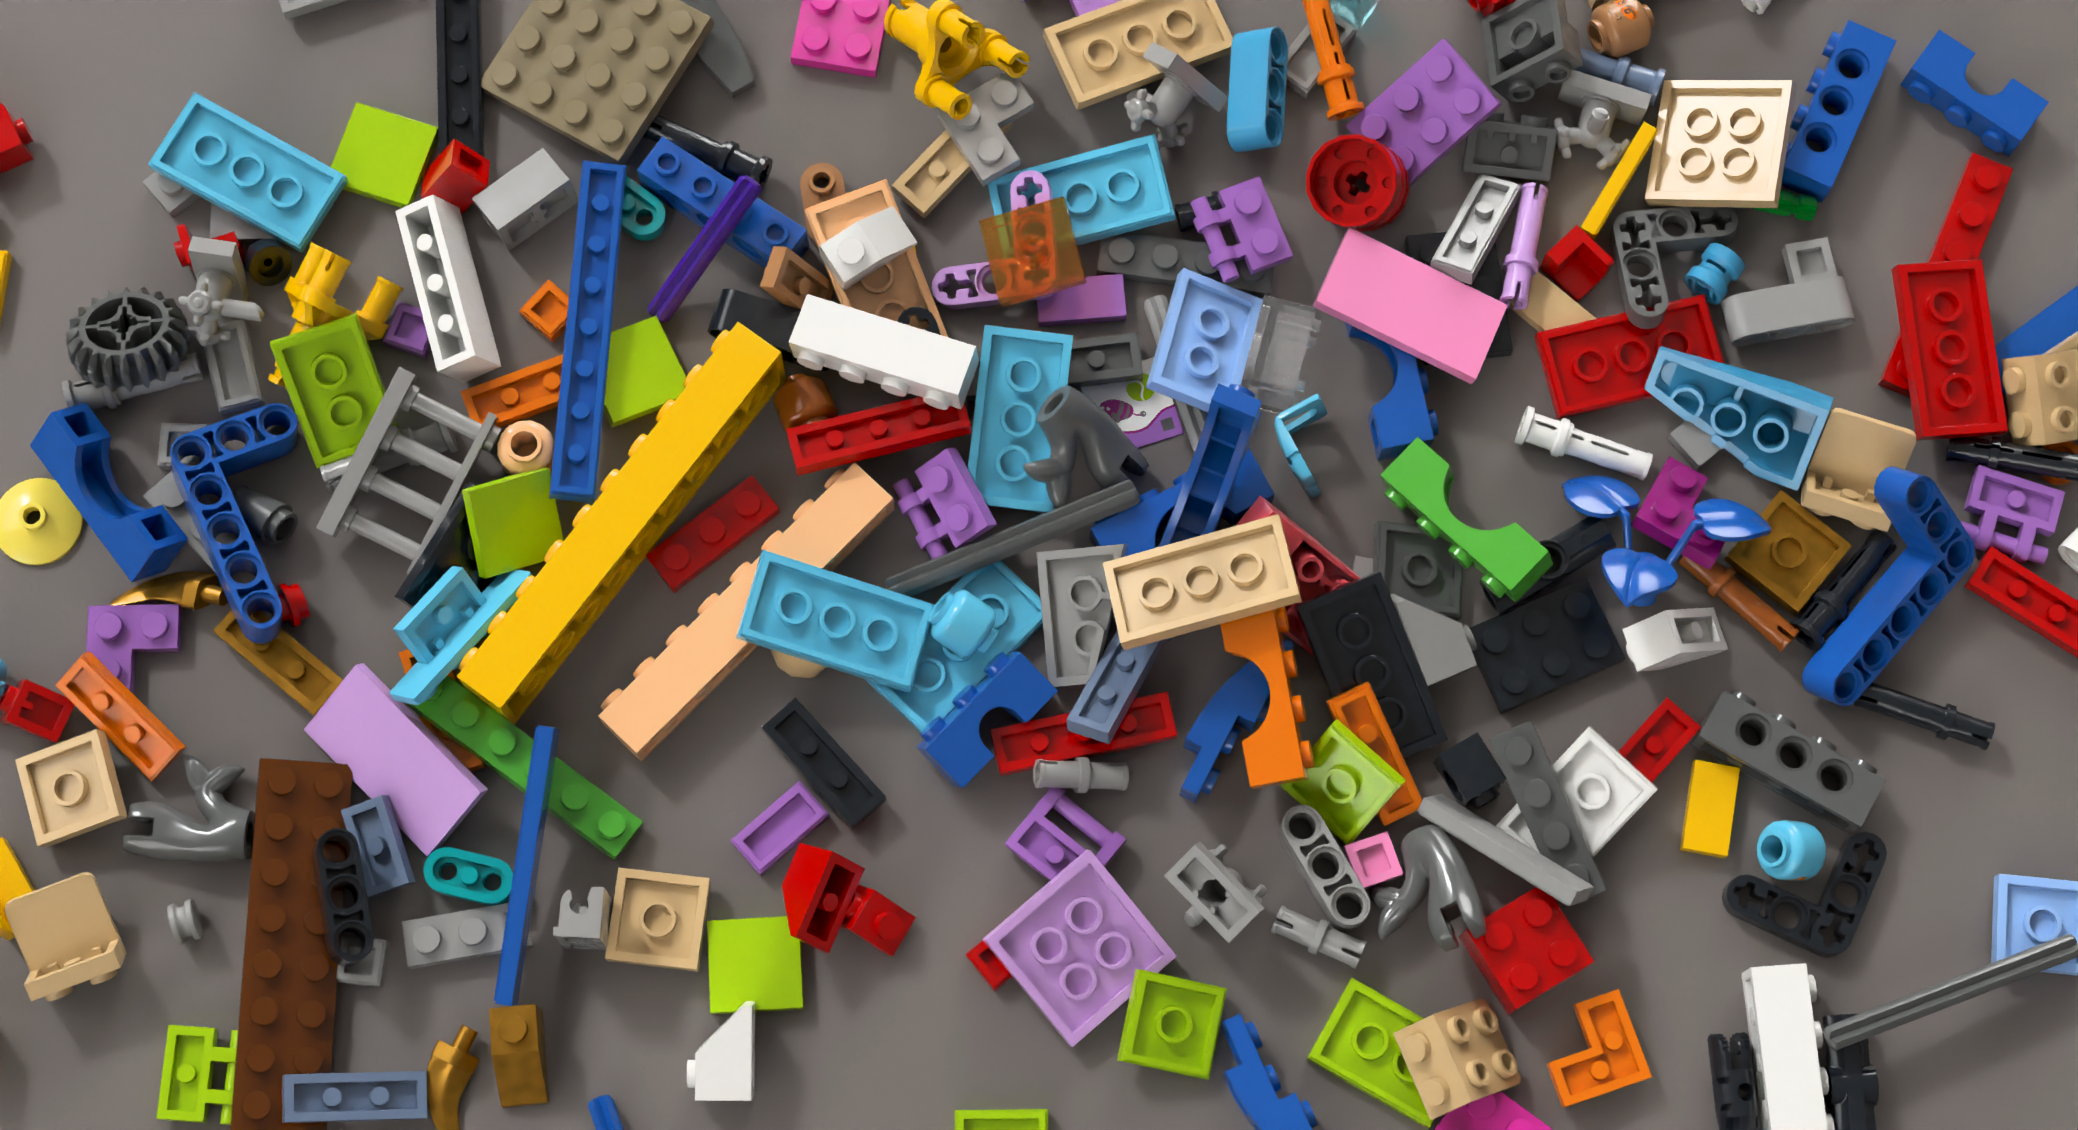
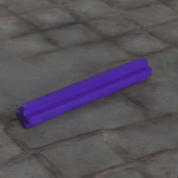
[647,175,762,323]

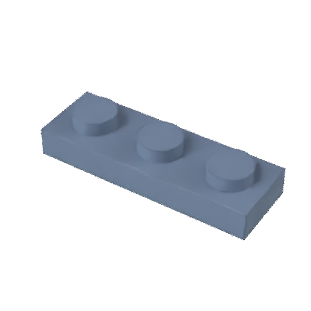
[1066,630,1165,744]
[282,1071,427,1124]

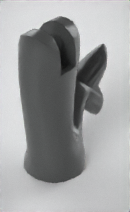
[1023,385,1149,509]
[122,755,255,862]
[1370,824,1486,952]

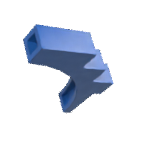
[1159,383,1262,641]

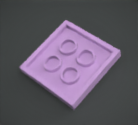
[982,849,1177,1047]

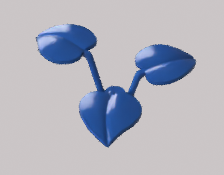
[1561,475,1772,607]

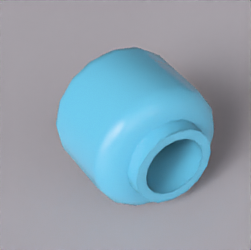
[928,590,998,658]
[1757,820,1826,881]

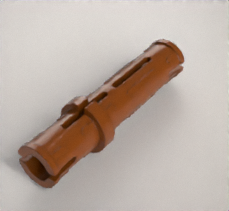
[1678,556,1800,653]

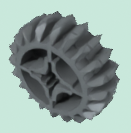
[66,287,191,392]

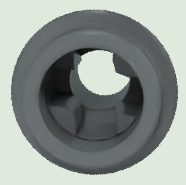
[233,486,298,545]

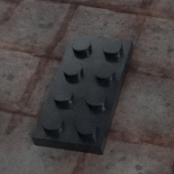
[1294,571,1448,758]

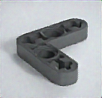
[1610,207,1738,329]

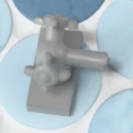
[1124,42,1228,149]
[1554,70,1652,170]
[178,236,265,346]
[1164,841,1267,943]

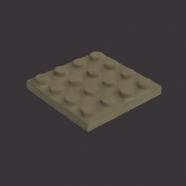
[481,0,715,165]

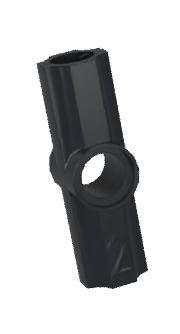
[1480,516,1616,615]
[1823,1014,1879,1130]

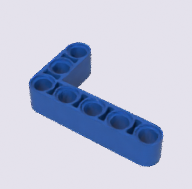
[170,403,298,644]
[1802,466,1975,706]

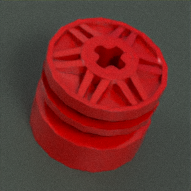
[1306,134,1410,232]

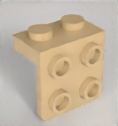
[2001,349,2078,446]
[1801,408,1916,532]
[4,872,127,1002]
[1393,998,1521,1120]

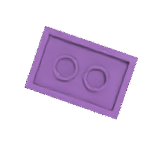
[1346,38,1502,186]

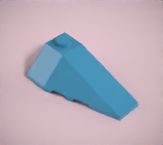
[1644,346,1834,491]

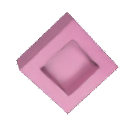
[1343,831,1403,889]

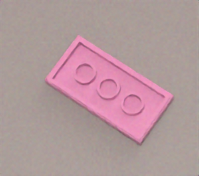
[1313,227,1508,384]

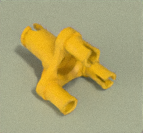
[884,0,1030,120]
[267,242,404,389]

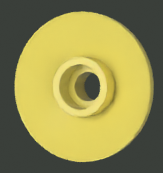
[0,478,84,566]

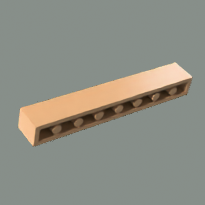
[598,462,895,762]

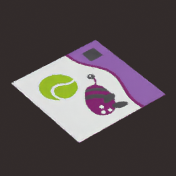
[1081,357,1184,448]

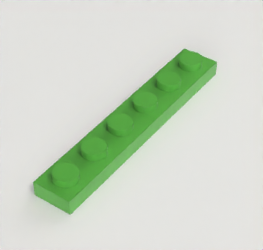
[403,675,643,861]

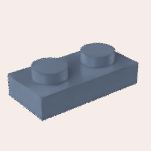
[341,795,416,898]

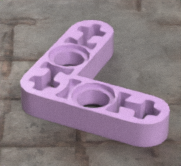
[931,170,1060,310]

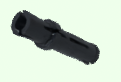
[1946,436,2078,482]
[1854,682,1995,750]

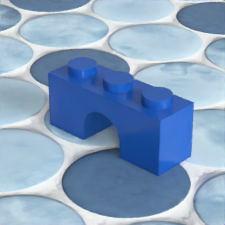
[1900,29,2049,157]
[916,651,1058,788]

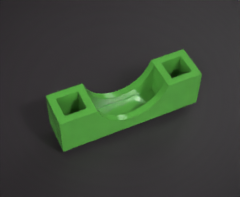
[1380,437,1553,603]

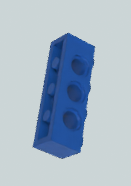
[1781,20,1897,203]
[637,136,809,268]

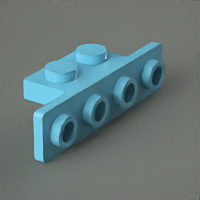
[389,566,532,705]

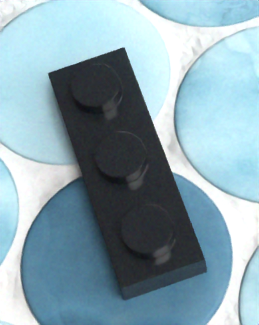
[761,697,887,830]

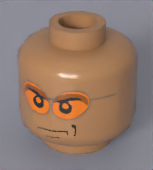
[1587,0,1655,59]

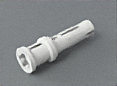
[1515,406,1653,481]

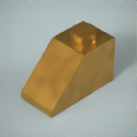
[489,1004,549,1108]

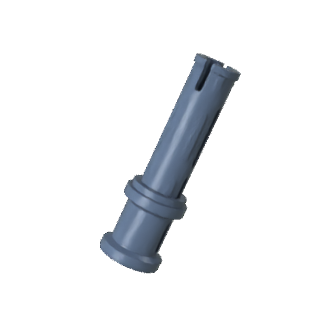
[1574,47,1666,107]

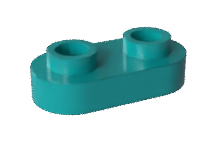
[621,176,667,241]
[423,847,513,906]

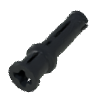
[643,114,773,190]
[1789,530,1897,651]

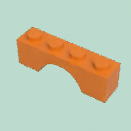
[1220,606,1315,789]

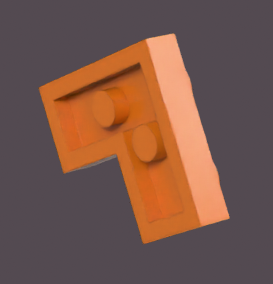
[1546,989,1652,1109]

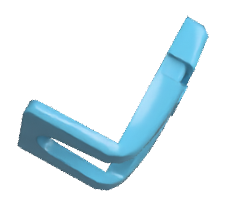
[1274,394,1328,498]

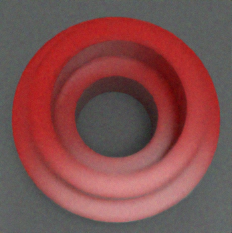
[277,583,310,628]

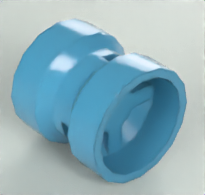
[1684,243,1745,305]

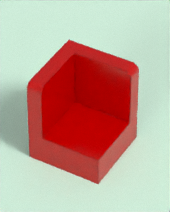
[421,139,490,215]
[1539,225,1614,302]

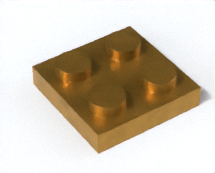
[1723,490,1852,616]

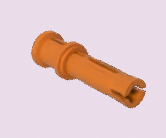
[1302,0,1365,121]

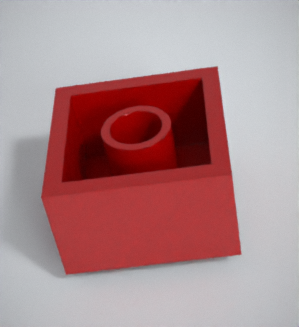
[1459,887,1594,1015]

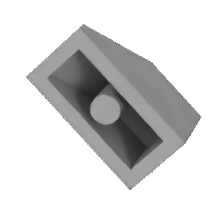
[1390,593,1477,686]

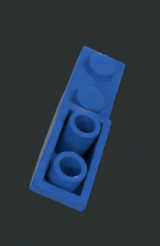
[1179,640,1297,803]
[1221,1014,1318,1130]

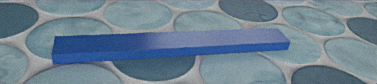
[549,160,627,503]

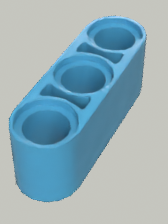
[1226,26,1288,153]

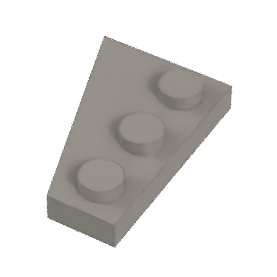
[1036,544,1128,687]

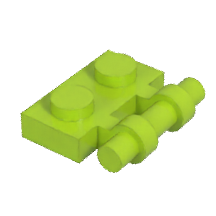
[156,1025,238,1125]

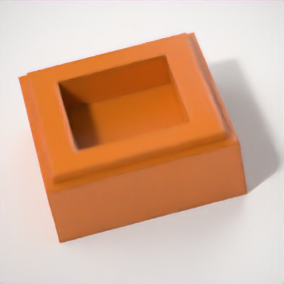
[519,279,569,343]

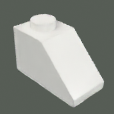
[819,206,917,291]
[1622,607,1728,672]
[687,1001,755,1101]

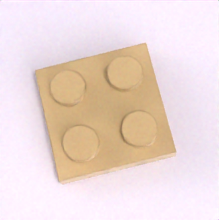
[15,729,127,847]
[605,867,711,972]

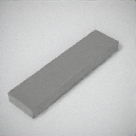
[1417,794,1594,906]

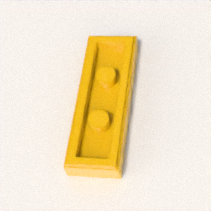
[1580,122,1658,241]

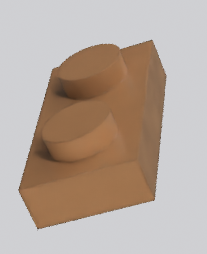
[760,246,834,310]

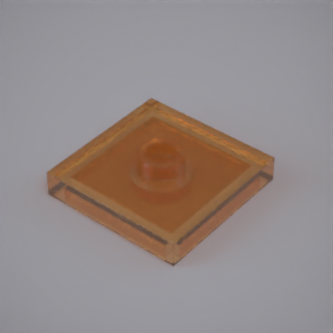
[979,196,1087,307]

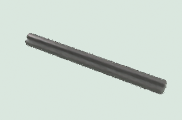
[886,480,1140,597]
[1823,934,2078,1051]

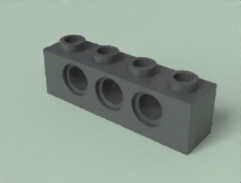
[1690,690,1886,835]

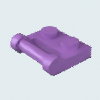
[1005,788,1127,881]

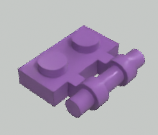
[1190,176,1293,283]
[893,448,997,559]
[1961,465,2065,565]

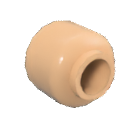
[497,420,555,476]

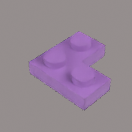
[86,604,183,694]

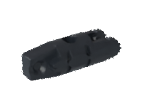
[1707,1032,1758,1130]

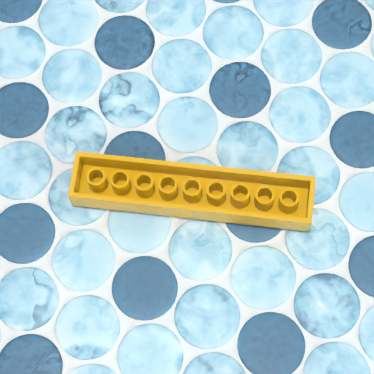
[457,322,786,725]

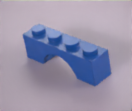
[1345,323,1439,461]
[30,403,188,582]
[1090,449,1275,556]

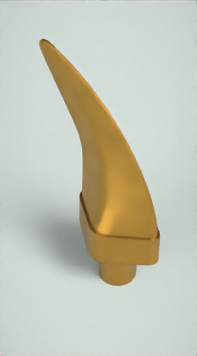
[110,571,228,610]
[427,1024,480,1130]

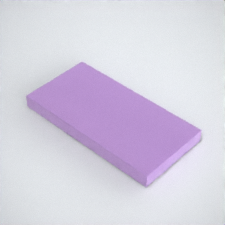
[304,663,488,857]

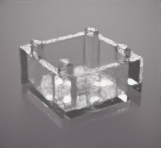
[1241,295,1322,414]

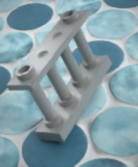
[316,367,502,574]

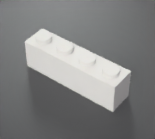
[395,194,502,383]
[789,294,979,410]
[1741,963,1835,1130]

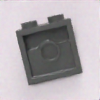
[1481,0,1583,102]

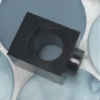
[1433,732,1506,809]

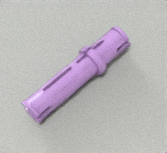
[1500,182,1549,310]

